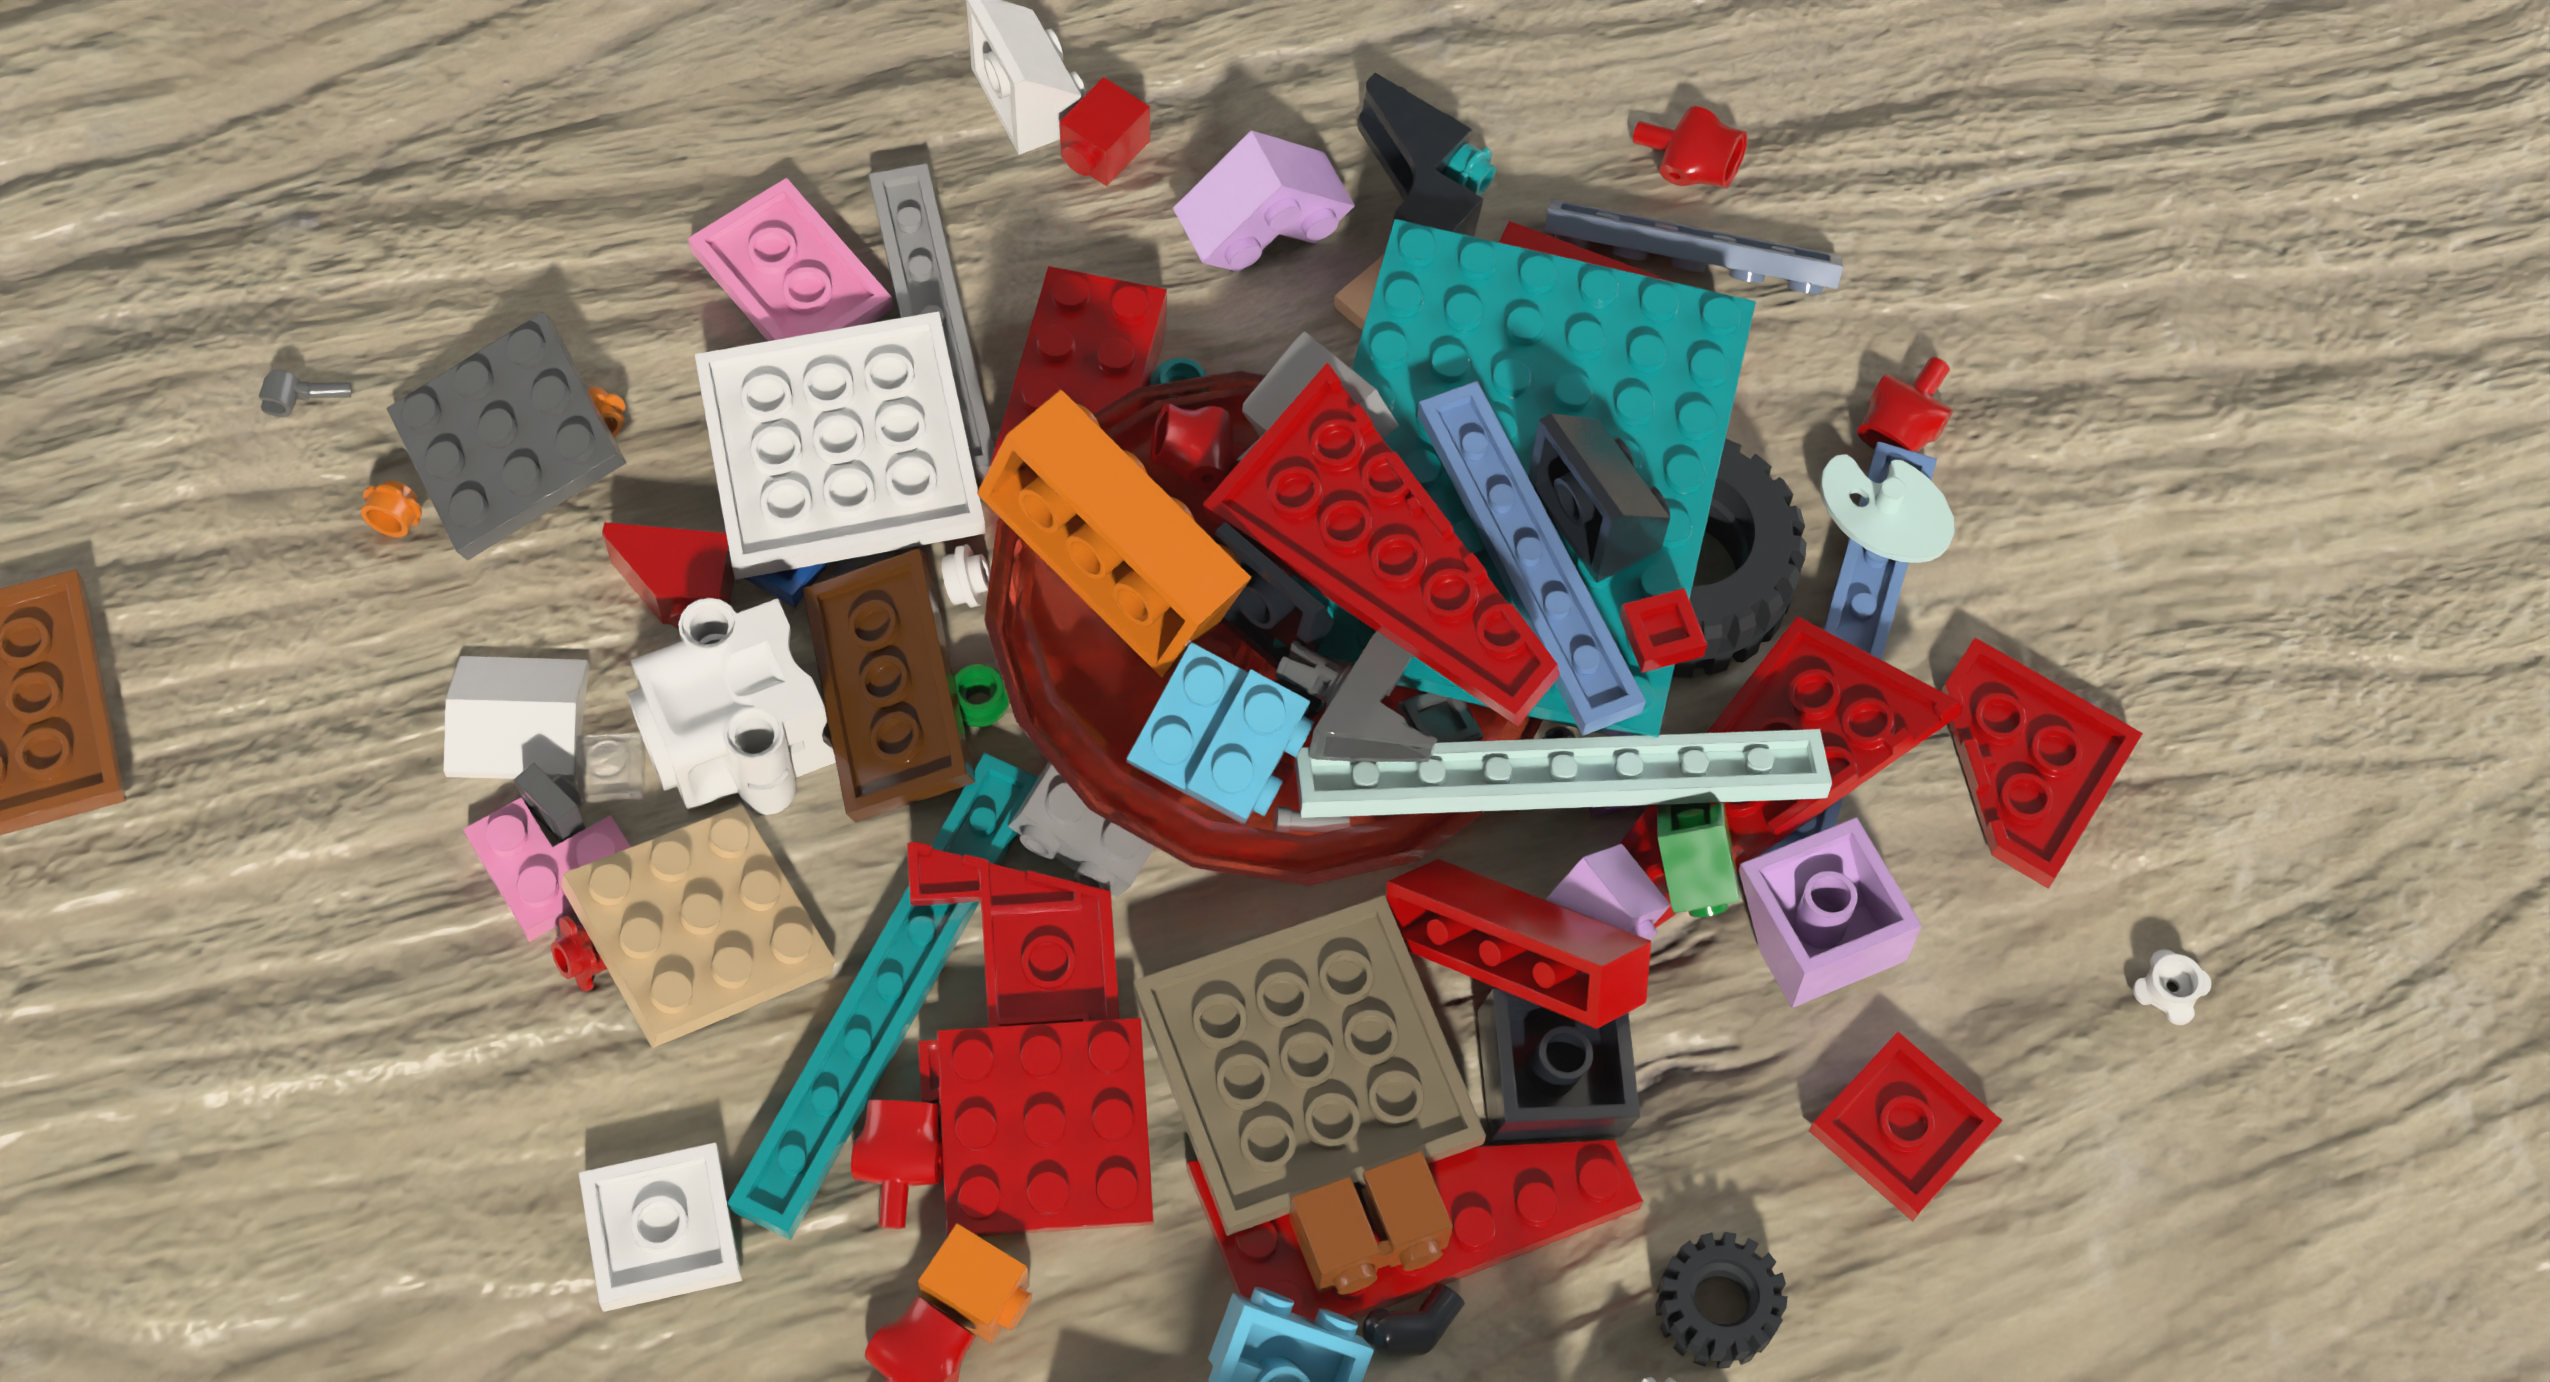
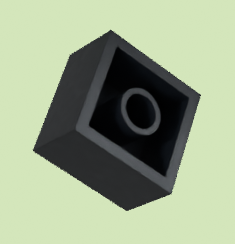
[1478,989,1640,1142]

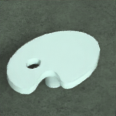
[1820,454,1955,563]

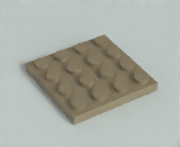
[1133,895,1486,1236]

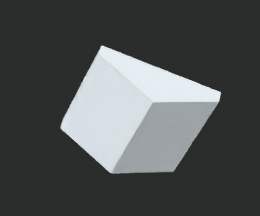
[444,656,590,781]

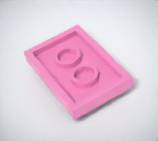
[688,178,893,341]

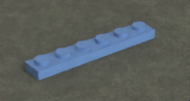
[1417,381,1646,736]

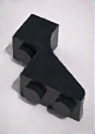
[1358,72,1484,237]

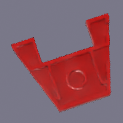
[907,842,1120,1104]

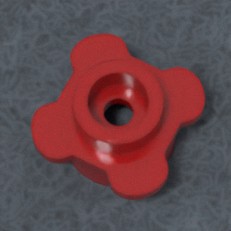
[551,916,607,992]

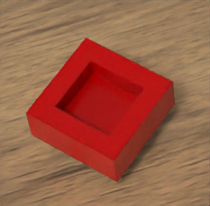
[1619,588,1707,673]

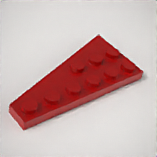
[1203,362,1560,726]
[1618,616,1961,928]

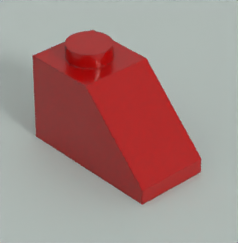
[602,522,735,629]

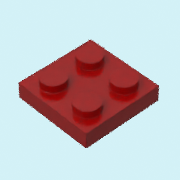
[1808,1031,2003,1222]

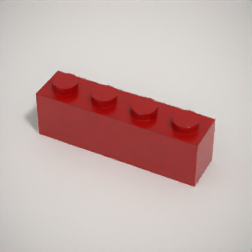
[1386,859,1651,1029]

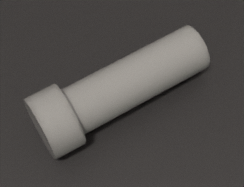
[1273,806,1350,834]

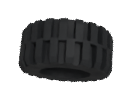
[1672,438,1807,678]

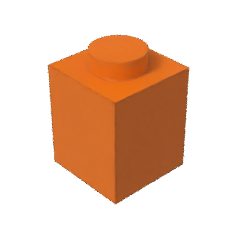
[918,1224,1032,1344]

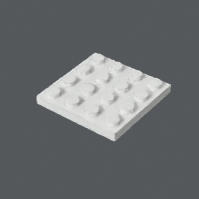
[695,311,986,580]

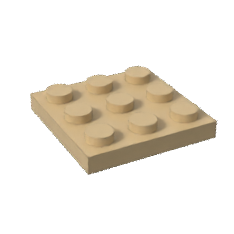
[561,805,835,1049]

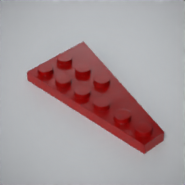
[1187,1140,1643,1321]

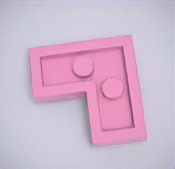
[463,797,630,942]

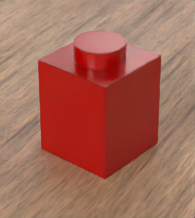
[1059,77,1150,186]

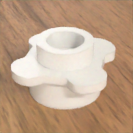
[2133,949,2211,1025]

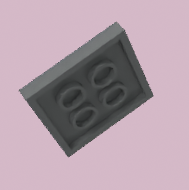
[386,312,627,561]

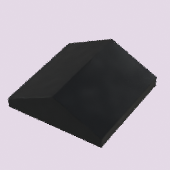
[1214,522,1334,670]

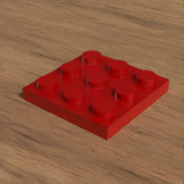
[937,1018,1154,1237]

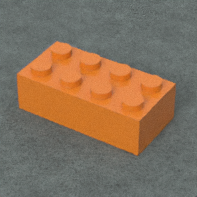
[977,390,1251,678]

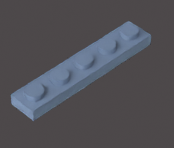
[1544,199,1843,294]

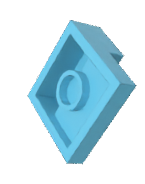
[1127,642,1315,826]
[1208,1287,1374,1382]

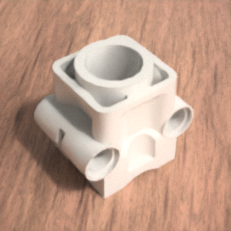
[626,598,836,815]

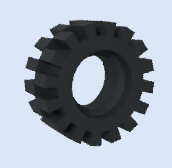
[1655,1232,1788,1369]

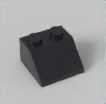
[1528,413,1670,583]

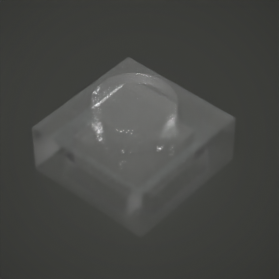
[575,732,645,805]

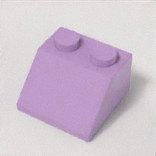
[1739,817,1922,1008]

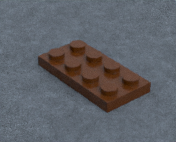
[802,548,976,823]

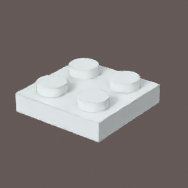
[579,1142,742,1312]

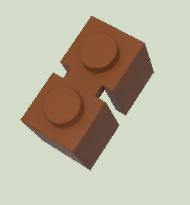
[1289,1150,1453,1295]

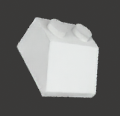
[966,0,1086,155]

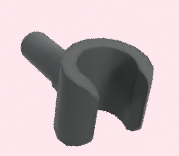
[259,370,351,417]

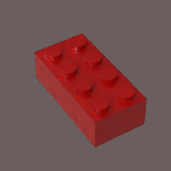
[989,266,1167,468]

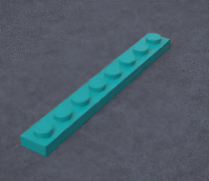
[727,753,1038,1240]

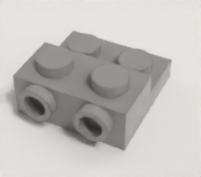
[1008,716,1183,898]

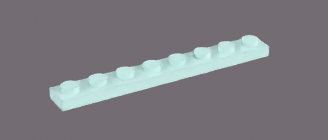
[1295,729,1832,818]

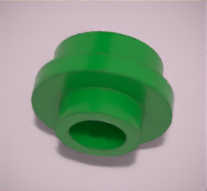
[953,664,1011,727]

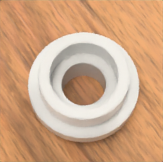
[941,544,991,608]

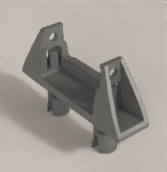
[1275,631,1437,762]

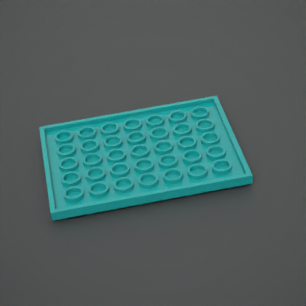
[1273,219,1756,738]

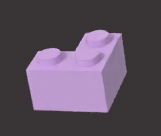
[1173,130,1355,272]

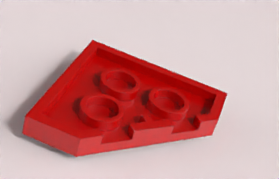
[1942,637,2143,889]

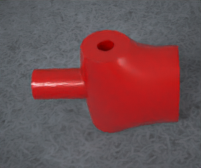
[1633,106,1747,189]
[1857,357,1953,453]
[1149,403,1248,491]
[851,1100,943,1229]
[864,1295,976,1382]

